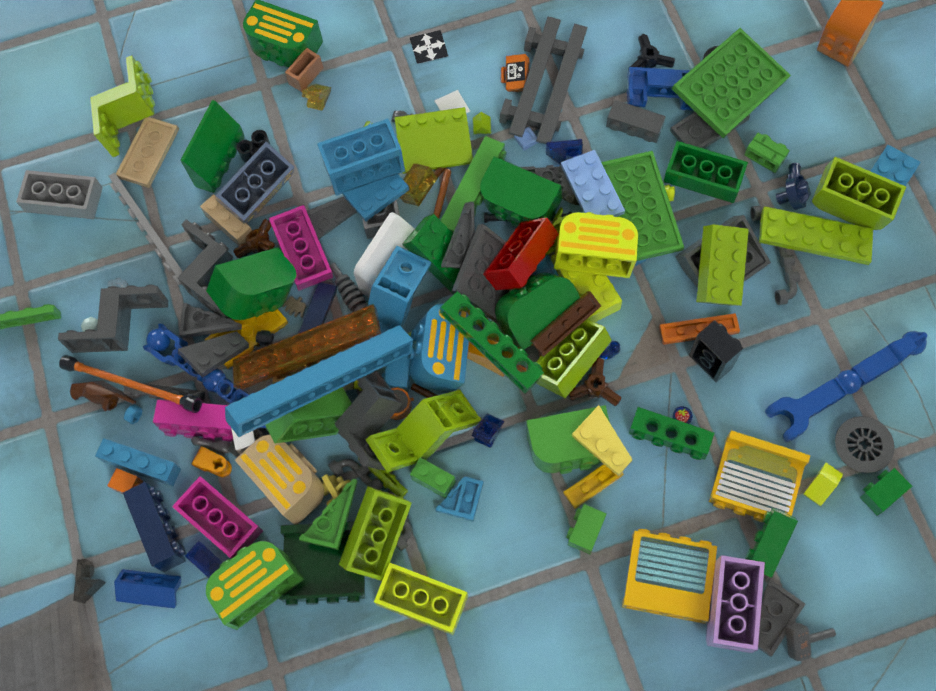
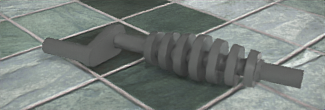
[329,263,377,337]

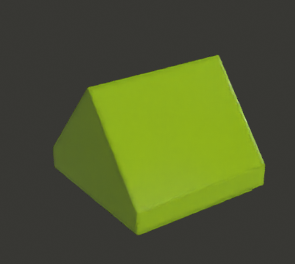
[473,112,491,134]

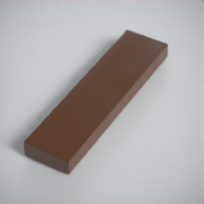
[530,291,601,357]

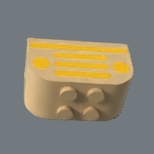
[235,435,324,525]

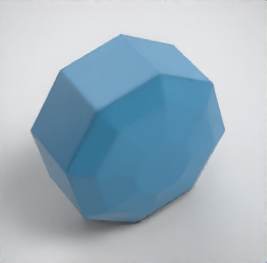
[124,404,143,424]

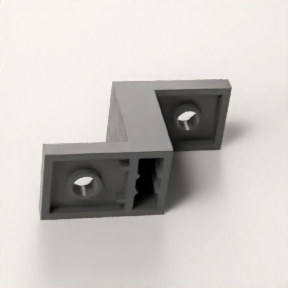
[177,219,234,319]
[58,284,169,353]
[335,370,403,470]

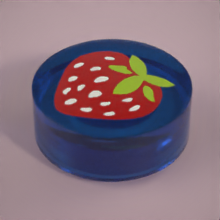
[672,406,693,424]

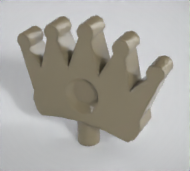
[282,296,307,318]

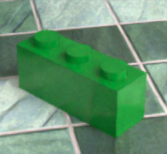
[745,507,798,578]

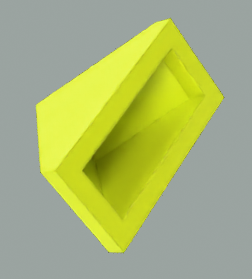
[803,463,843,506]

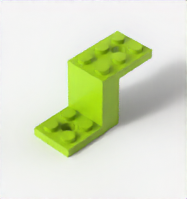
[90,55,155,157]
[366,390,482,473]

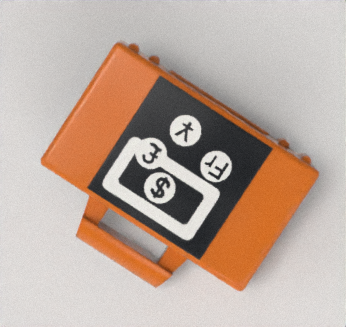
[501,54,530,92]

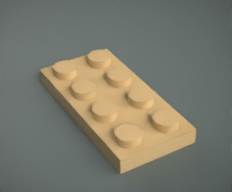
[116,117,179,188]

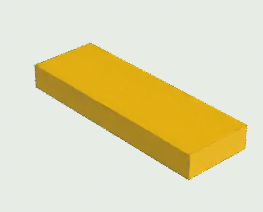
[563,464,624,509]

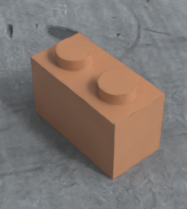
[285,48,323,92]

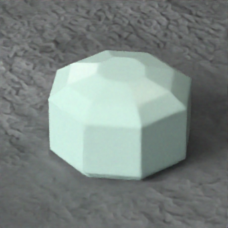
[81,317,98,332]

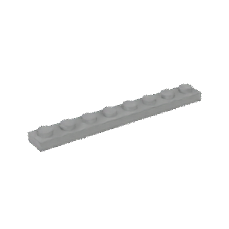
[109,172,183,285]

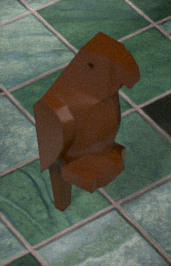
[70,380,137,411]

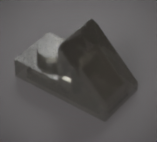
[73,559,106,603]

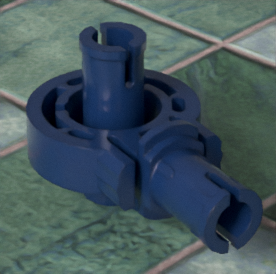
[776,163,811,210]

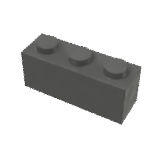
[606,100,666,143]

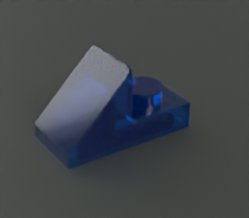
[546,139,583,165]
[471,413,505,448]

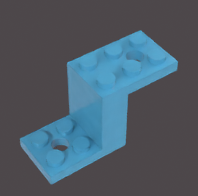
[348,246,431,347]

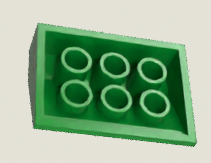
[180,100,244,193]

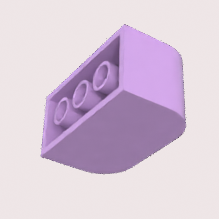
[706,555,765,653]

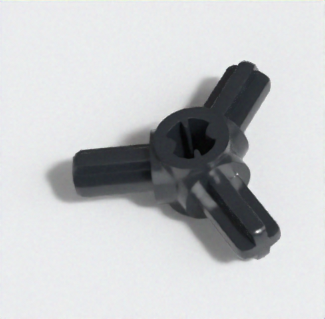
[628,34,675,69]

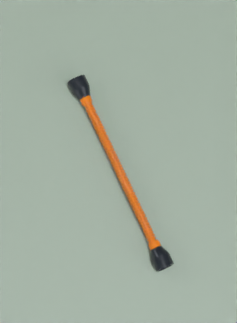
[59,355,202,413]

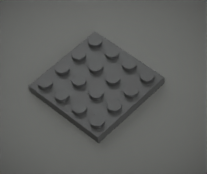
[452,224,509,325]

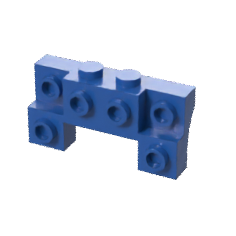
[627,67,693,110]

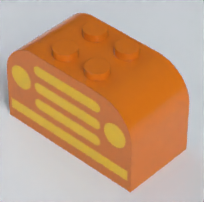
[817,0,884,67]

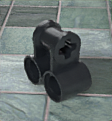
[237,130,270,162]

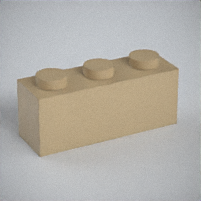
[200,194,252,246]

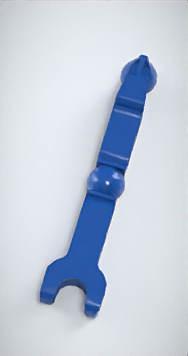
[143,323,267,429]
[764,331,928,442]

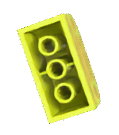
[554,212,638,278]

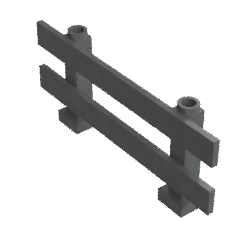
[499,16,588,145]

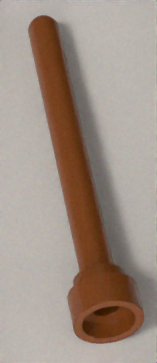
[433,169,451,219]

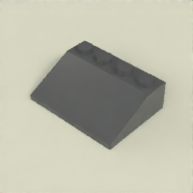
[675,215,771,288]

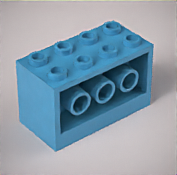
[317,118,405,196]

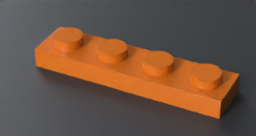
[659,313,740,345]

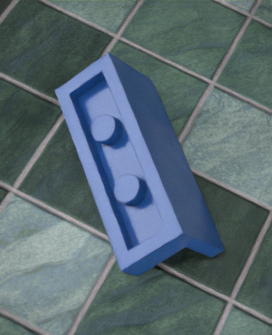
[114,569,182,608]

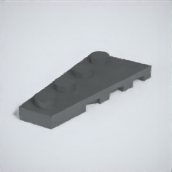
[307,196,357,240]

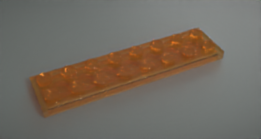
[233,304,381,390]

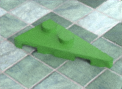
[299,479,358,550]

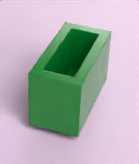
[860,468,913,516]

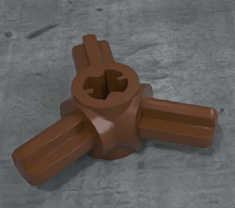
[233,219,275,258]
[568,358,622,406]

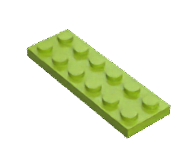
[759,206,873,265]

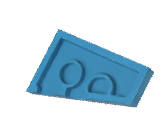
[343,174,409,222]

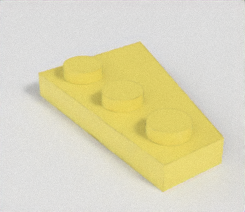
[572,405,633,476]

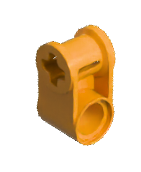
[191,446,232,478]

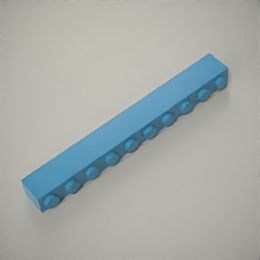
[225,325,413,437]

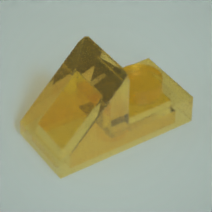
[302,83,332,111]

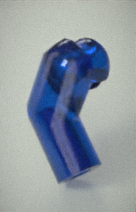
[598,341,620,360]

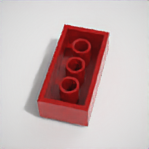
[483,217,559,290]

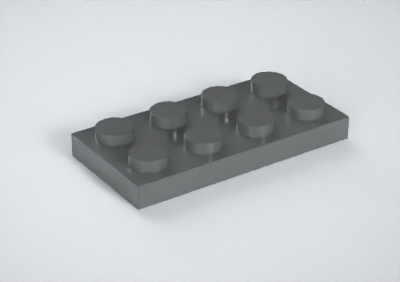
[670,112,750,149]

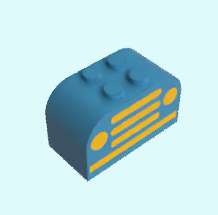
[408,304,469,393]

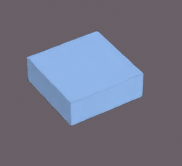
[514,127,539,151]

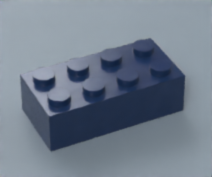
[123,482,186,572]

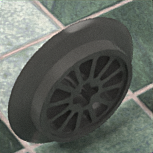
[835,416,895,473]

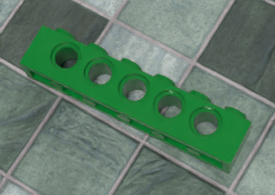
[440,291,544,394]

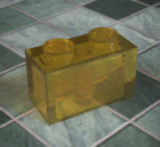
[400,163,438,206]

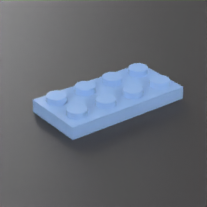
[561,150,625,217]

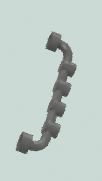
[750,205,800,305]
[328,459,412,551]

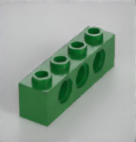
[629,407,715,460]

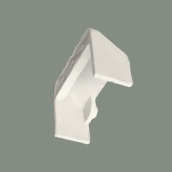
[354,212,414,297]

